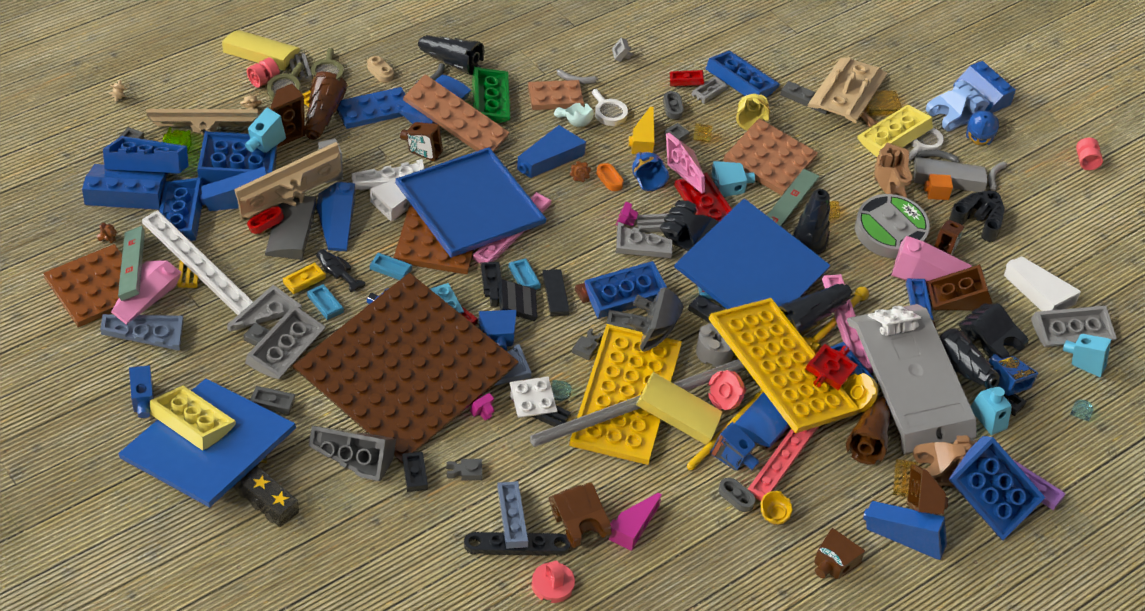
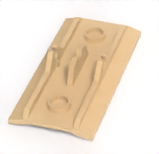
[807,57,887,123]
[146,109,259,136]
[234,142,341,219]

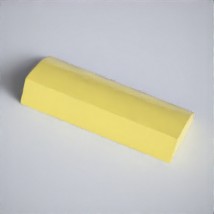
[222,30,300,70]
[857,105,933,157]
[636,372,722,445]
[150,386,236,451]

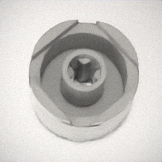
[696,323,735,367]

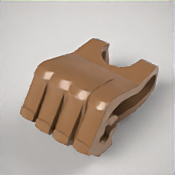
[874,142,912,198]
[913,435,977,487]

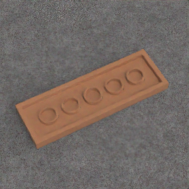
[403,74,509,152]

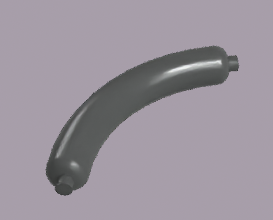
[414,63,445,84]
[916,150,960,163]

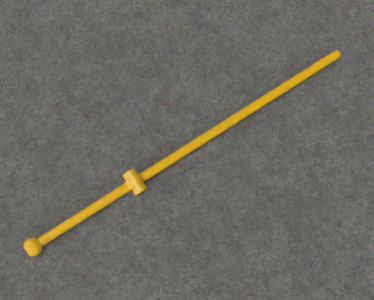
[687,286,869,470]

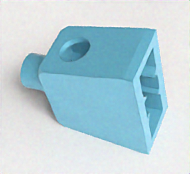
[245,107,286,152]
[711,161,755,197]
[1063,334,1111,377]
[970,387,1012,435]

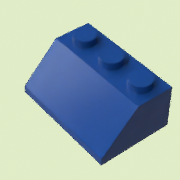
[953,61,1016,113]

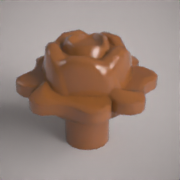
[570,161,591,182]
[97,222,117,243]

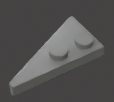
[227,285,302,332]

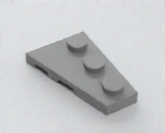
[616,222,672,258]

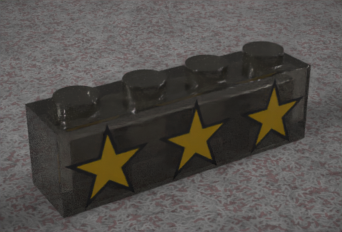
[233,465,299,527]

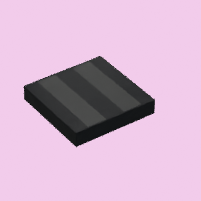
[499,279,538,322]

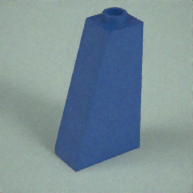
[517,125,586,178]
[200,166,268,211]
[863,501,947,560]

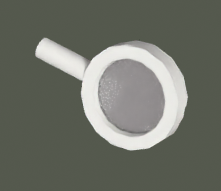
[592,89,628,126]
[909,128,944,160]

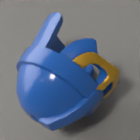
[966,111,999,145]
[632,151,669,191]

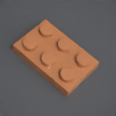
[528,80,584,110]

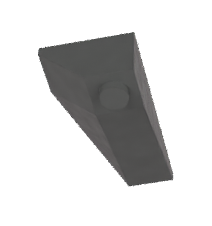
[309,426,396,481]

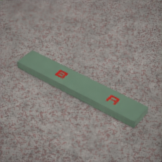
[767,169,819,227]
[118,226,145,301]

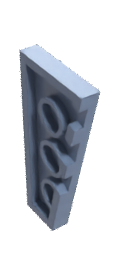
[100,314,183,351]

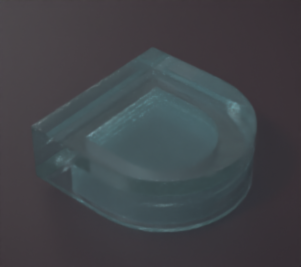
[552,380,572,401]
[1070,399,1093,422]

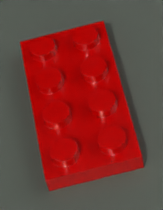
[674,172,732,222]

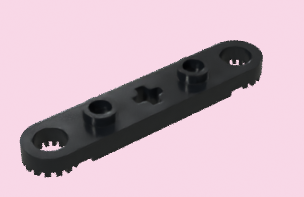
[464,532,571,556]

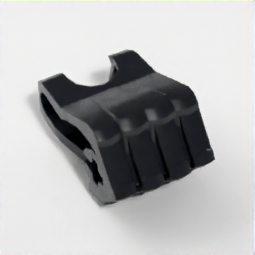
[660,200,719,251]
[959,303,1029,359]

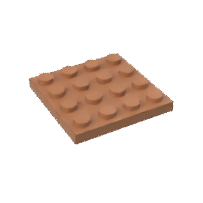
[723,118,818,196]

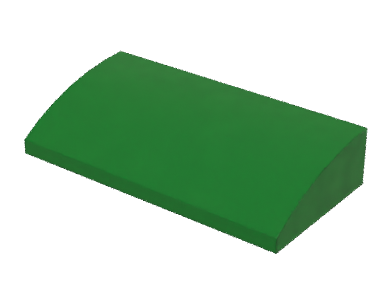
[472,67,510,123]

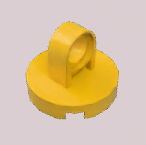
[842,373,879,413]

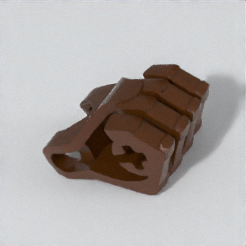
[548,482,612,548]

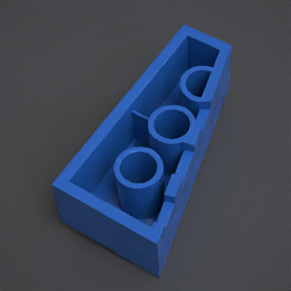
[103,136,188,174]

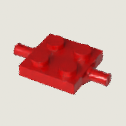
[805,344,858,391]

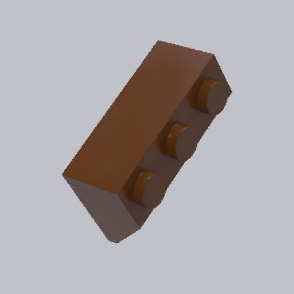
[271,84,305,148]
[907,464,948,515]

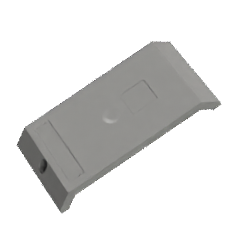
[847,304,976,455]

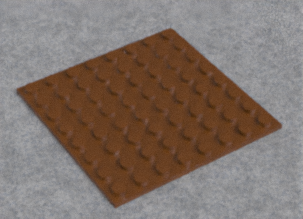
[293,272,519,463]

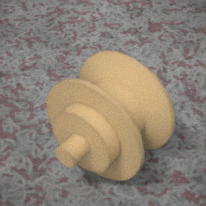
[108,80,128,102]

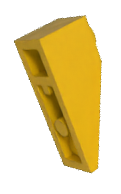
[628,107,654,154]

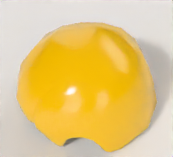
[761,491,793,525]

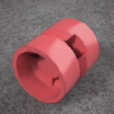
[247,57,280,88]
[1076,138,1103,171]

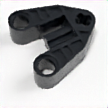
[949,190,1005,242]

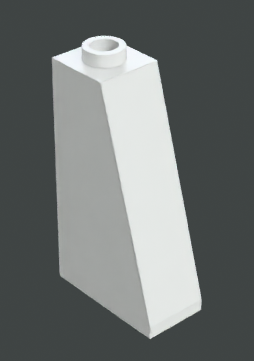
[1004,256,1081,311]

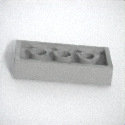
[914,157,987,192]
[245,305,326,379]
[1031,306,1117,347]

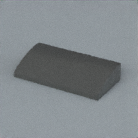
[265,196,316,260]

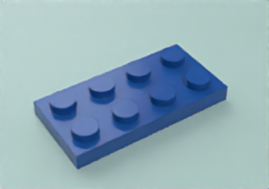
[337,87,407,129]

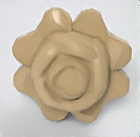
[240,95,261,109]

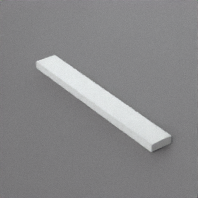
[142,210,253,315]

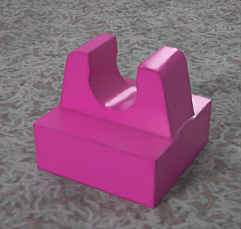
[616,202,638,226]
[470,393,494,421]

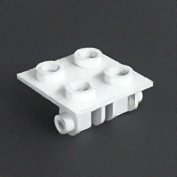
[868,306,921,336]
[509,377,557,418]

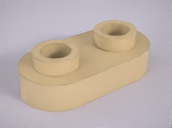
[367,56,394,82]

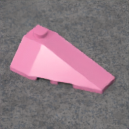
[666,133,705,193]
[891,236,972,281]
[111,260,182,325]

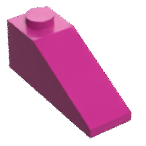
[609,493,662,551]

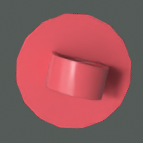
[708,370,747,410]
[532,560,575,603]

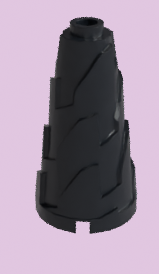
[418,35,485,75]
[792,189,830,255]
[779,283,852,337]
[940,328,1000,388]

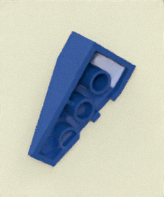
[316,182,355,252]

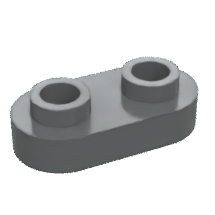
[663,91,683,119]
[719,478,755,512]

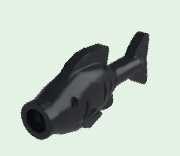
[316,249,366,292]

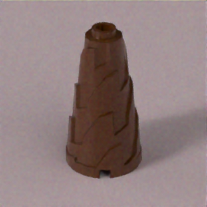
[304,71,348,140]
[846,397,891,464]

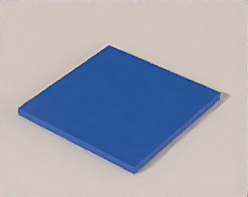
[395,147,546,258]
[674,198,830,309]
[118,378,296,508]

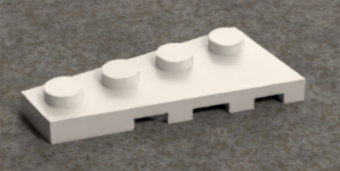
[352,159,424,190]

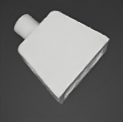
[370,180,411,222]

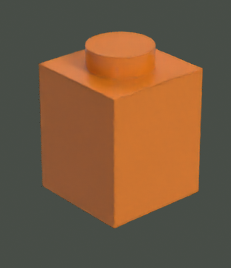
[924,174,953,200]

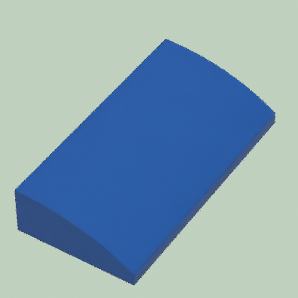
[706,50,780,98]
[399,74,471,124]
[159,177,204,241]
[584,261,667,319]
[735,392,789,448]

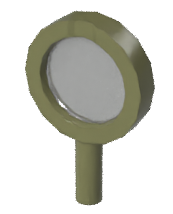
[311,48,344,80]
[267,62,304,100]

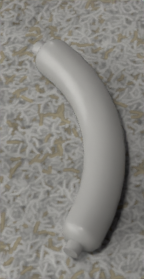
[556,69,598,84]
[988,162,1008,191]

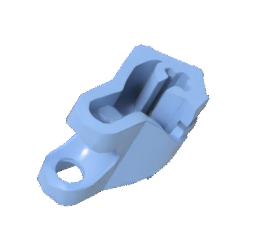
[926,80,990,131]

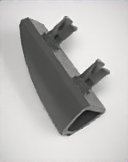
[627,287,684,352]

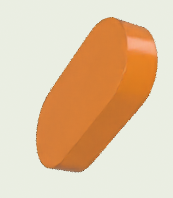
[596,163,624,191]

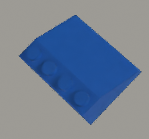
[197,131,277,185]
[82,164,168,210]
[948,436,1046,540]

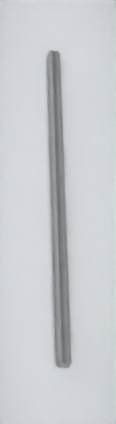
[530,359,746,447]

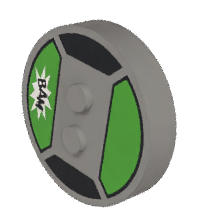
[855,194,930,258]

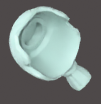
[554,103,594,127]

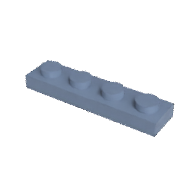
[497,481,528,549]

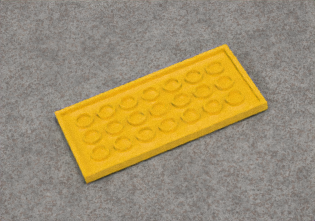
[709,298,859,434]
[569,324,682,465]

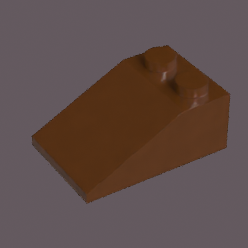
[926,264,993,311]

